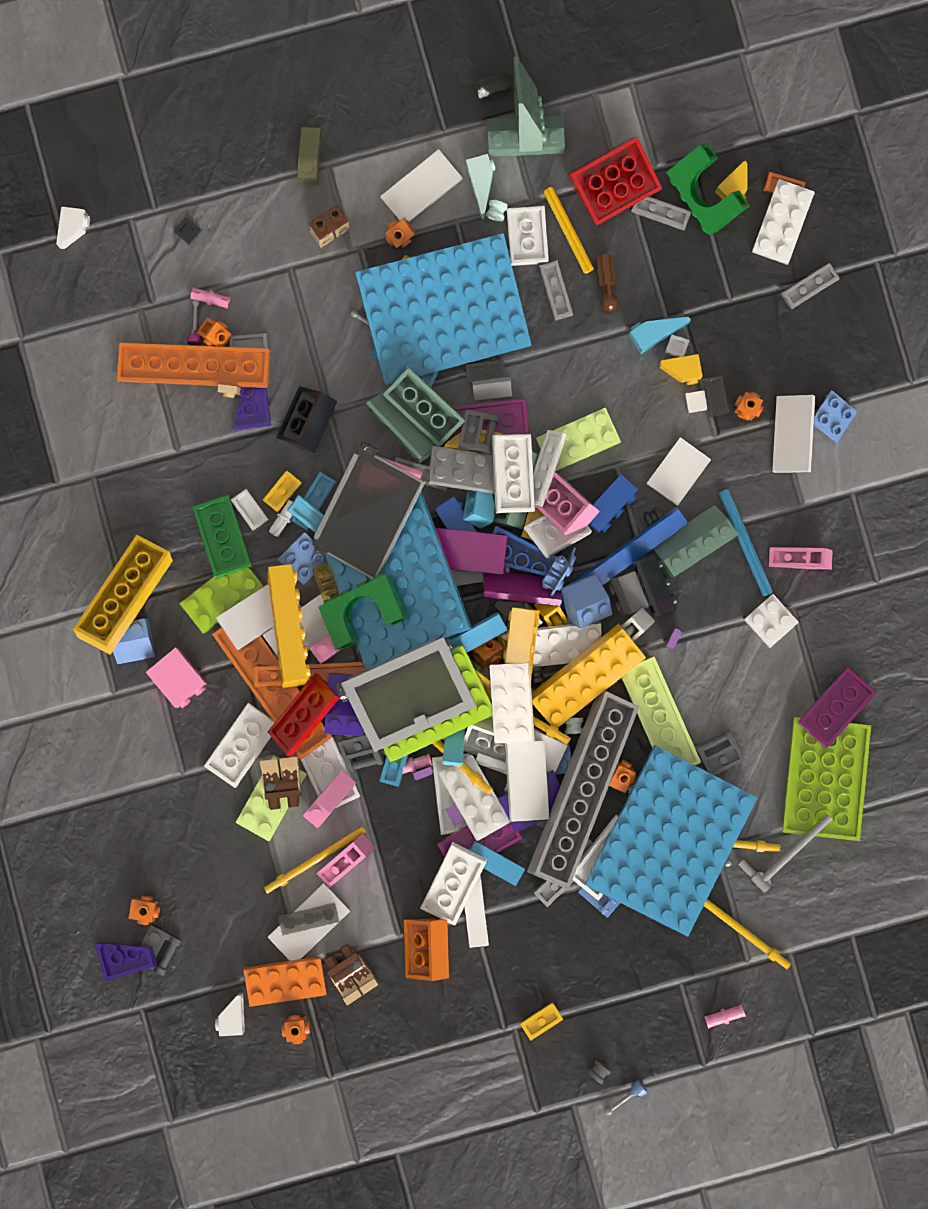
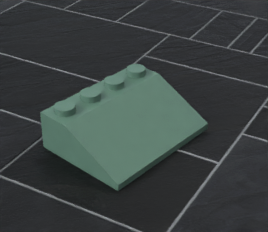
[514,57,546,152]

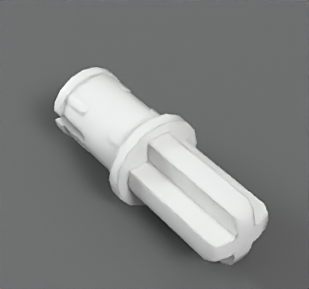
[269,500,292,537]

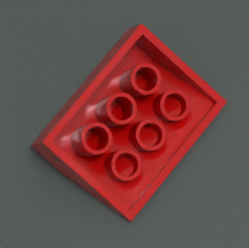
[566,137,662,226]

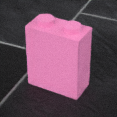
[146,647,207,708]

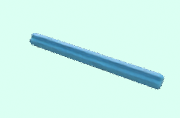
[719,489,773,596]

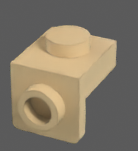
[218,384,241,398]

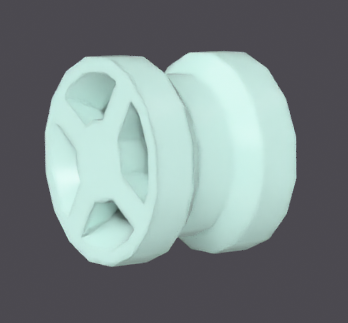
[486,200,508,221]
[564,718,583,734]

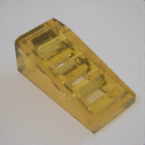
[312,563,340,601]

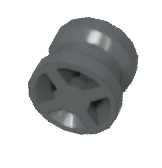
[587,1059,611,1084]

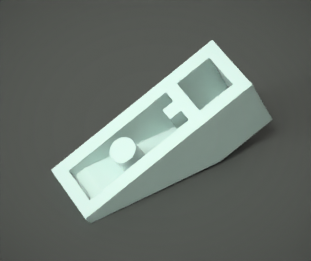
[466,154,495,219]

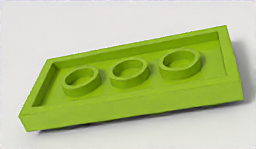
[180,568,264,634]

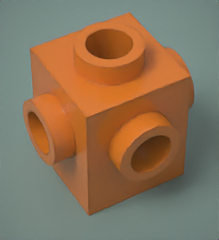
[385,217,416,248]
[196,317,232,347]
[734,391,764,421]
[472,638,503,670]
[609,760,636,793]
[129,896,160,925]
[281,1015,310,1044]

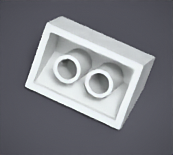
[463,716,506,763]

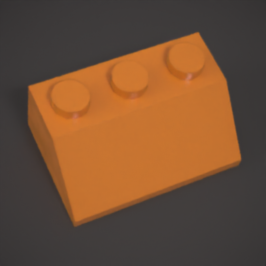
[404,918,449,981]

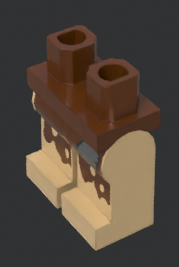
[309,205,351,248]
[260,757,302,810]
[324,944,379,1005]

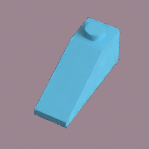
[629,317,690,354]
[463,490,495,529]

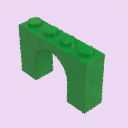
[666,143,750,235]
[318,573,409,650]

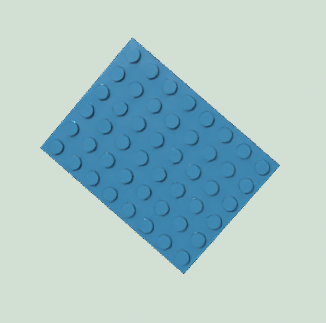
[355,233,532,385]
[324,486,472,669]
[584,745,757,936]

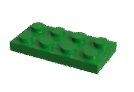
[192,495,252,579]

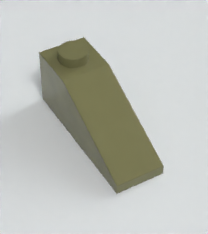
[297,127,321,185]

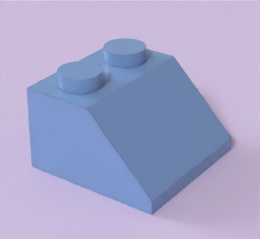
[561,574,613,629]
[113,618,156,664]

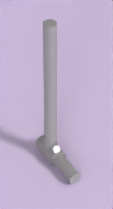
[738,814,832,893]

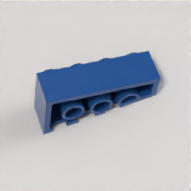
[492,525,558,576]

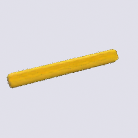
[544,187,593,274]

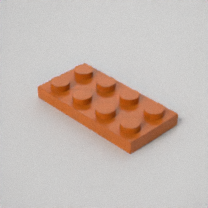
[243,956,327,1007]

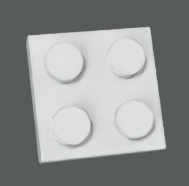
[744,594,799,648]

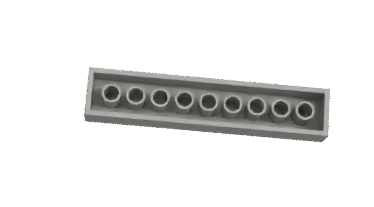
[527,691,639,888]

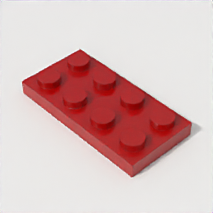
[267,673,340,757]

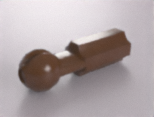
[596,254,619,312]

